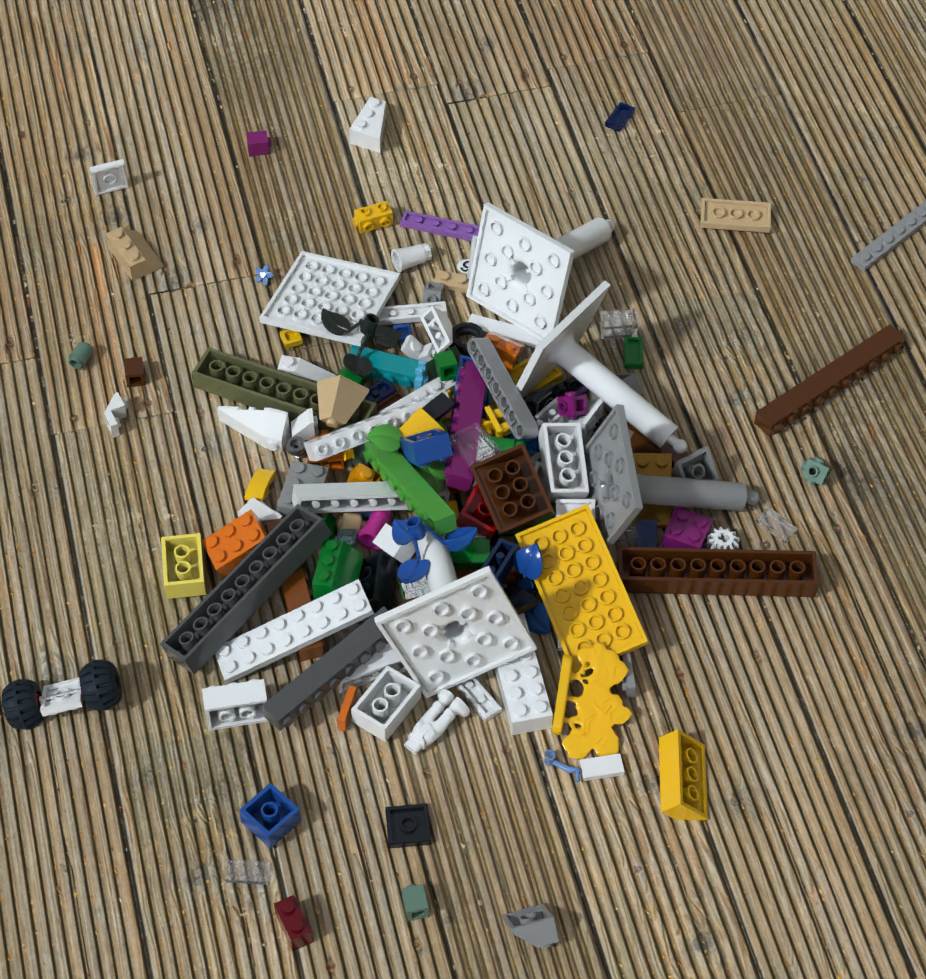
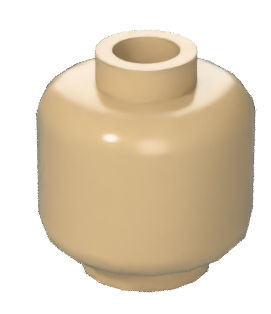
[336,512,365,537]

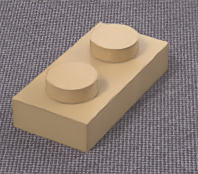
[433,270,469,294]

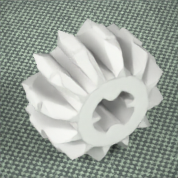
[706,527,740,549]

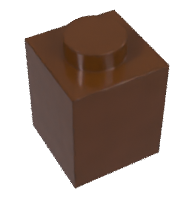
[124,357,146,387]

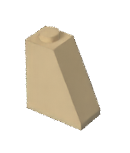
[317,375,369,428]

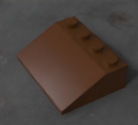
[470,443,556,535]

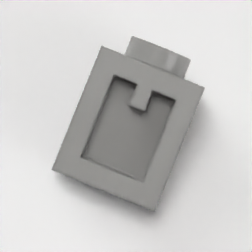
[423,281,445,303]

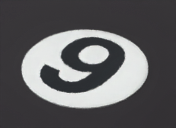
[457,259,469,274]

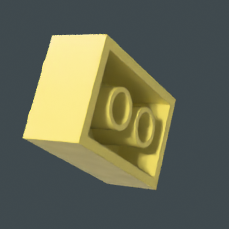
[161,533,206,599]

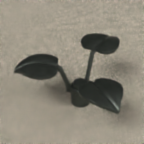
[321,308,402,377]

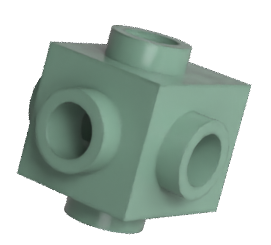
[801,456,833,486]

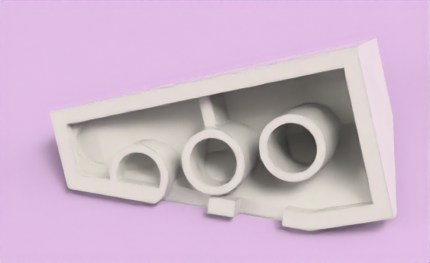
[218,406,290,452]

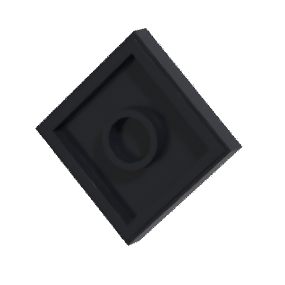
[385,803,432,849]

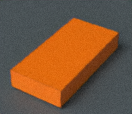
[337,685,357,732]

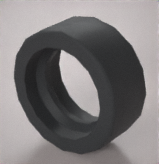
[450,322,484,357]

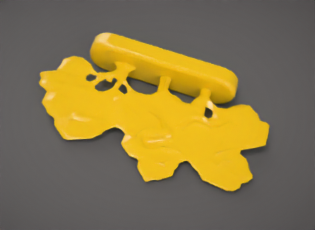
[551,641,633,759]

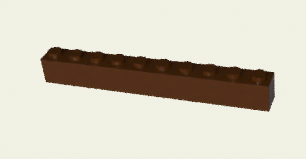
[754,324,905,437]

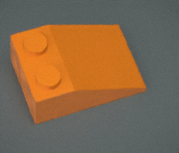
[485,331,526,373]

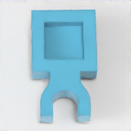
[414,360,430,390]

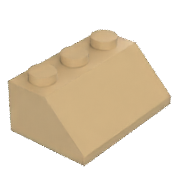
[106,227,164,281]

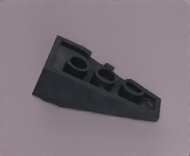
[523,375,583,417]

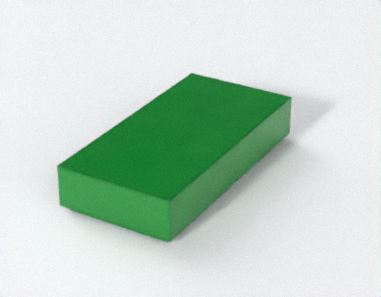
[624,337,643,369]

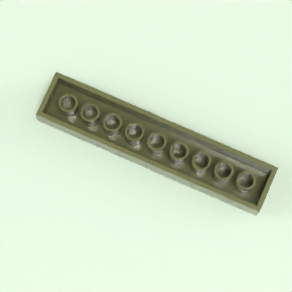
[191,347,377,432]

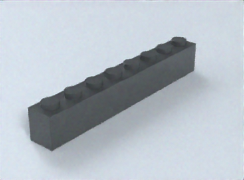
[262,607,388,731]

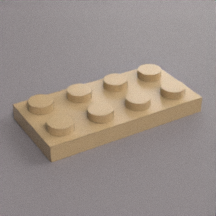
[700,198,771,233]

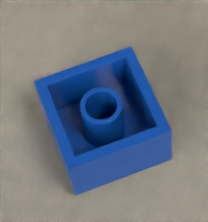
[400,428,453,467]
[239,783,301,849]

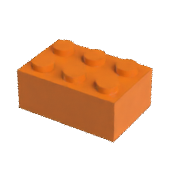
[202,510,268,578]

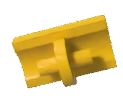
[479,406,512,438]

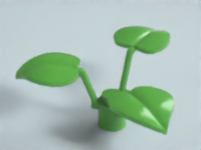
[366,420,448,493]

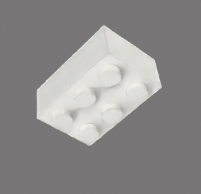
[351,665,421,742]
[202,679,268,731]

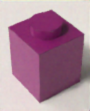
[246,130,272,157]

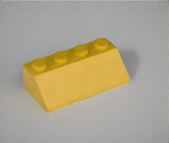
[659,729,708,821]

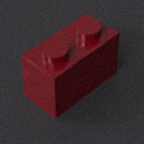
[274,895,313,951]

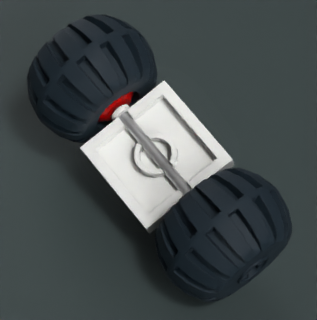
[2,659,122,730]

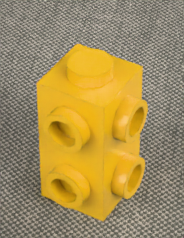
[352,201,393,234]

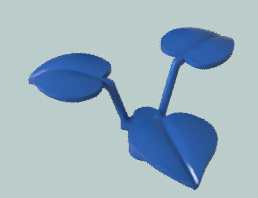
[392,516,478,584]
[503,543,551,634]

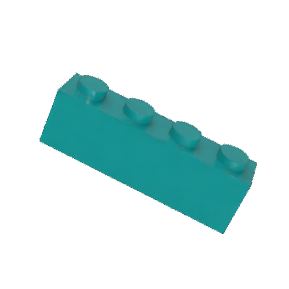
[348,345,419,389]

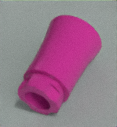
[357,510,392,550]

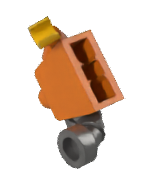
[286,429,355,471]

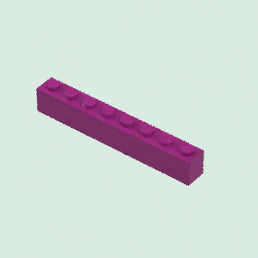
[443,361,486,491]

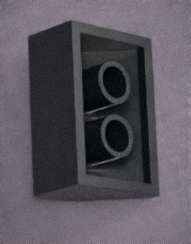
[359,550,398,616]

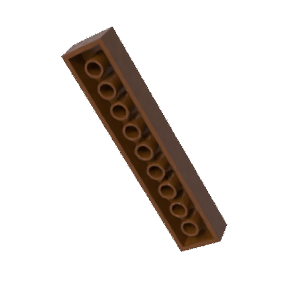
[617,547,819,597]

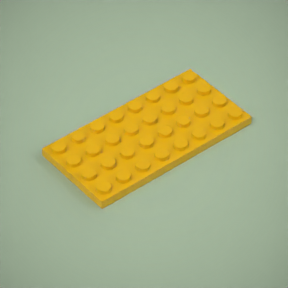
[515,504,649,673]

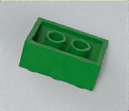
[312,539,364,600]

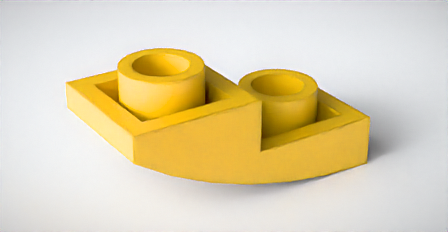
[244,468,276,501]

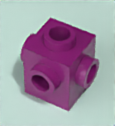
[557,391,588,419]

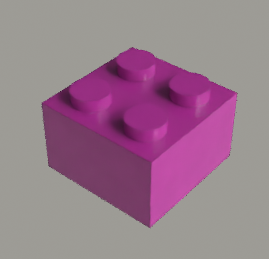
[661,506,713,549]

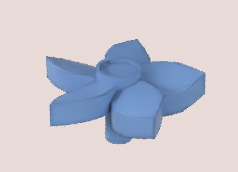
[255,264,275,286]

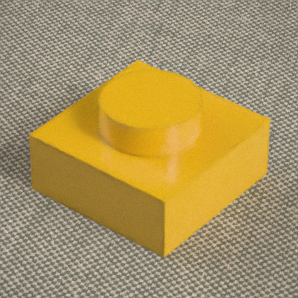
[280,329,303,349]

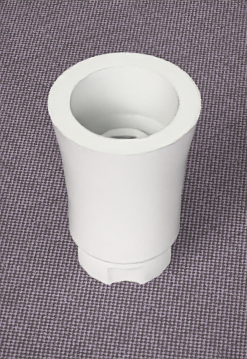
[391,243,432,273]

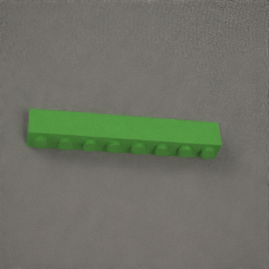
[363,441,457,536]

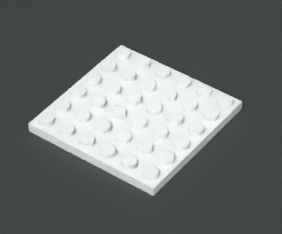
[259,251,401,346]

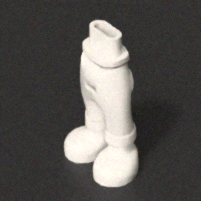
[404,689,470,755]

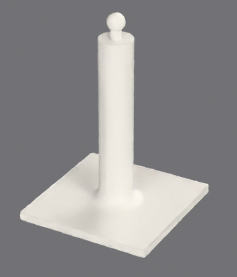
[466,202,615,340]
[516,281,687,454]
[374,524,537,699]

